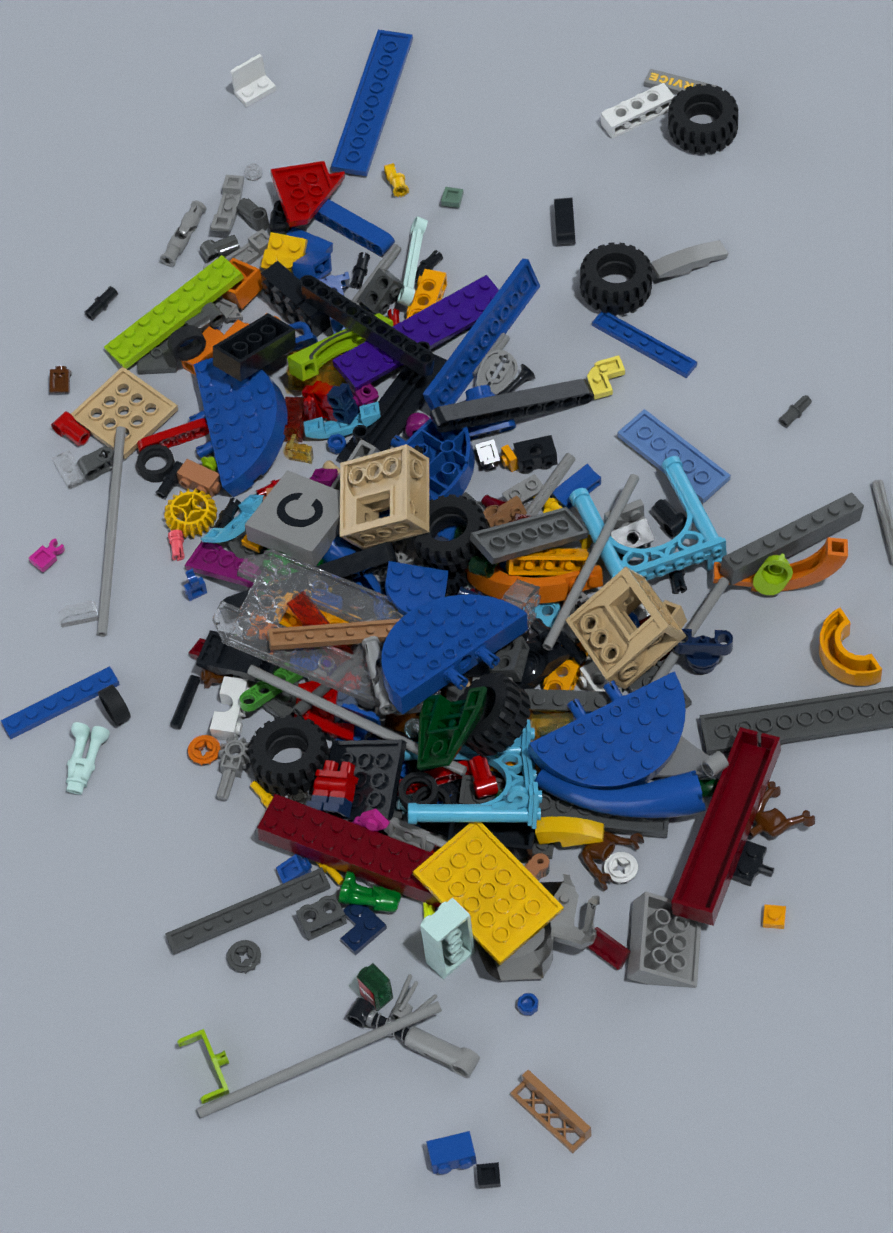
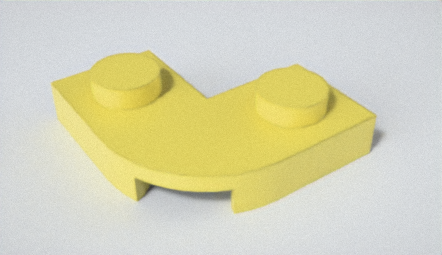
[587,355,625,400]

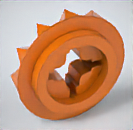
[188,735,221,766]

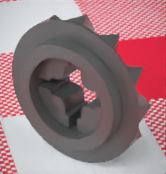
[227,940,262,973]

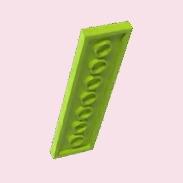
[104,255,244,369]

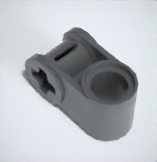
[77,446,114,481]

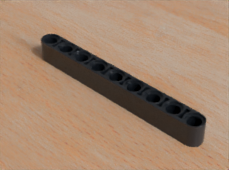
[299,275,434,376]
[430,379,594,433]
[222,542,398,620]

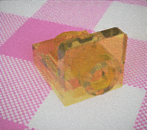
[286,434,314,464]

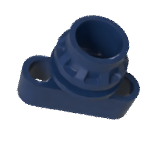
[673,629,733,674]

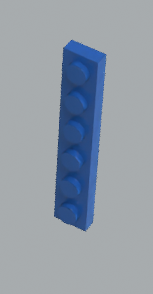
[1,666,120,740]

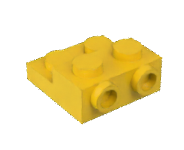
[261,232,308,273]

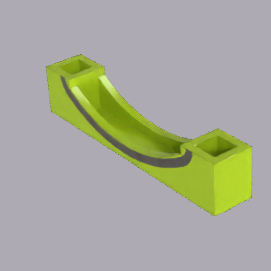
[287,313,393,381]

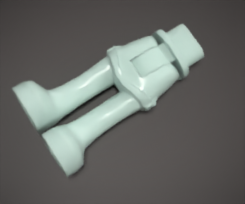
[66,722,110,795]

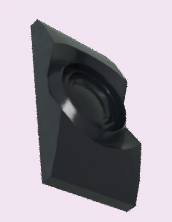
[196,630,284,681]
[515,636,571,689]

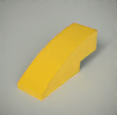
[535,816,605,847]

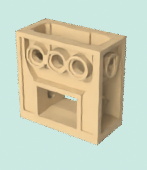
[340,444,429,550]
[566,567,686,689]

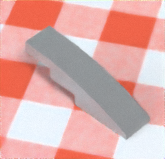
[651,240,729,278]

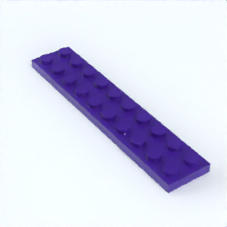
[332,275,499,391]

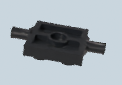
[732,840,775,886]

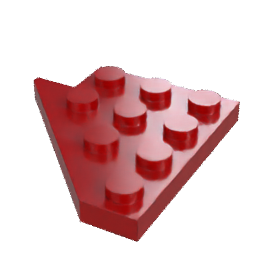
[270,161,345,227]

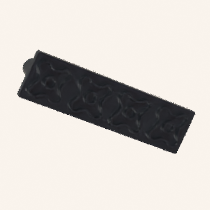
[337,341,447,462]

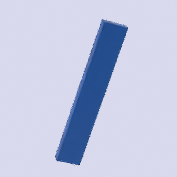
[592,312,697,378]

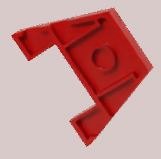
[294,670,362,741]

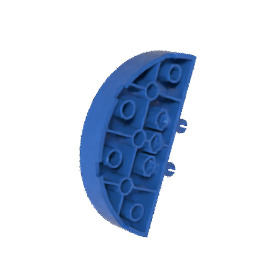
[189,358,288,497]
[379,403,475,519]
[381,594,528,715]
[527,671,686,790]

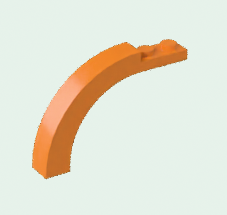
[713,537,848,592]
[465,557,603,604]

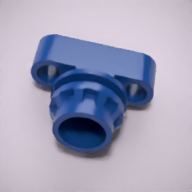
[465,385,516,440]

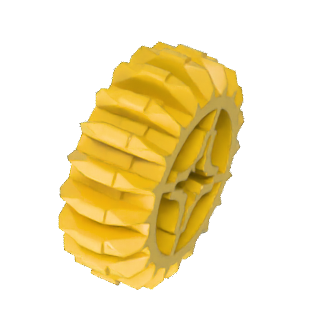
[164,488,217,539]

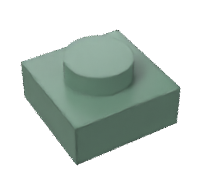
[441,187,464,208]

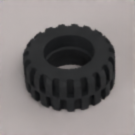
[668,84,739,155]
[580,242,653,315]
[411,494,488,573]
[457,673,531,756]
[248,715,330,796]

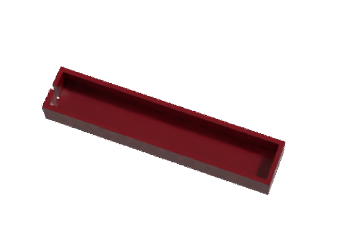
[671,727,781,926]
[257,794,441,908]

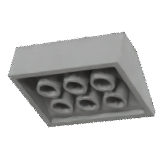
[627,891,701,988]

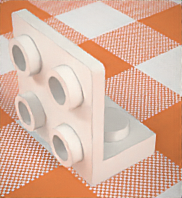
[230,54,276,108]

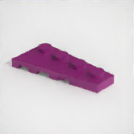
[185,541,261,588]

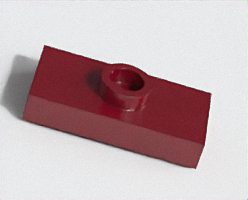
[587,927,631,970]

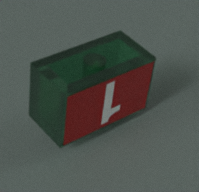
[357,963,393,1011]

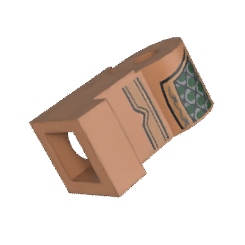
[524,853,550,881]

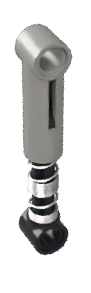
[346,997,480,1078]

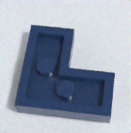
[340,904,387,956]

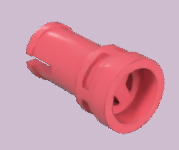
[168,530,185,561]

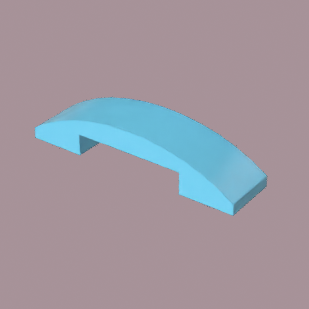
[304,402,381,439]
[201,495,264,543]

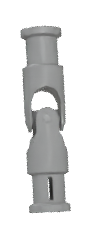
[160,200,207,267]
[361,636,397,714]

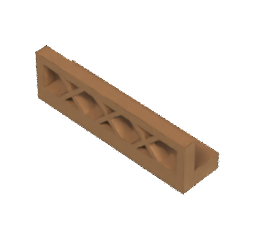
[510,1070,592,1153]

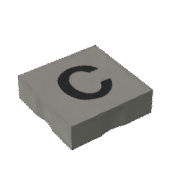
[245,470,340,567]

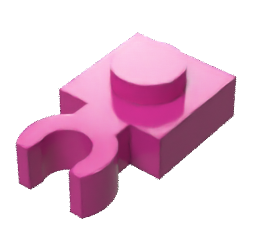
[29,538,65,572]
[353,808,389,831]

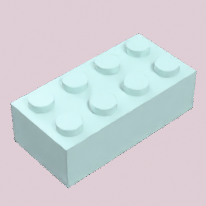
[420,898,475,980]

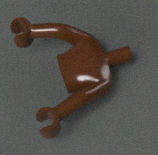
[749,781,815,838]
[581,831,644,890]

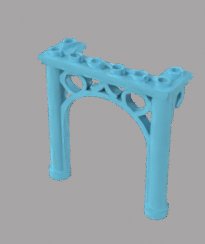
[569,456,727,581]
[404,719,542,829]

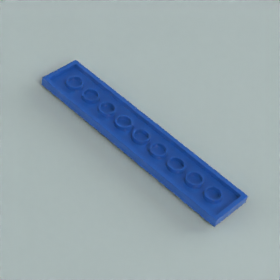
[331,29,413,176]
[423,258,540,411]

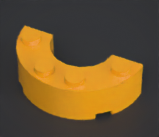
[819,607,882,686]

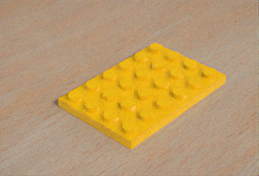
[413,822,564,965]

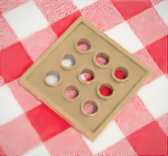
[71,366,178,459]

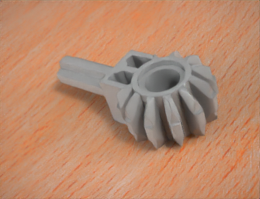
[217,735,251,800]

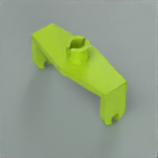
[177,1029,230,1104]

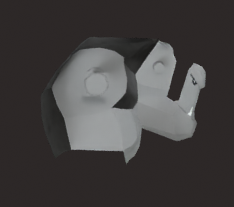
[475,874,600,981]

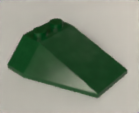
[417,686,487,770]

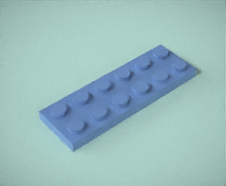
[617,409,731,503]

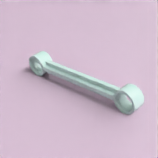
[397,216,428,307]

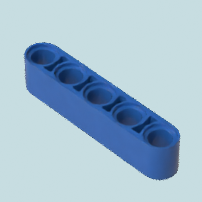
[314,199,395,256]

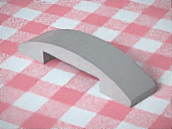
[211,175,244,232]
[203,229,270,269]

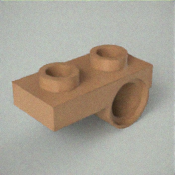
[483,495,527,528]

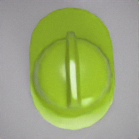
[753,553,793,595]

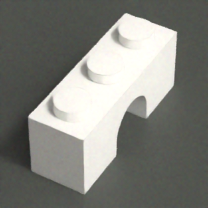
[210,676,250,741]

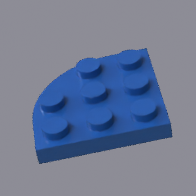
[385,561,448,616]

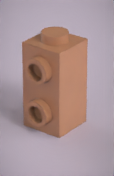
[177,459,222,499]

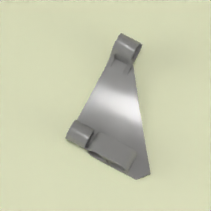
[655,736,729,778]

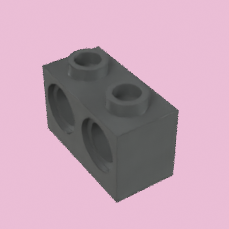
[358,268,403,315]
[491,636,530,682]
[296,894,347,941]

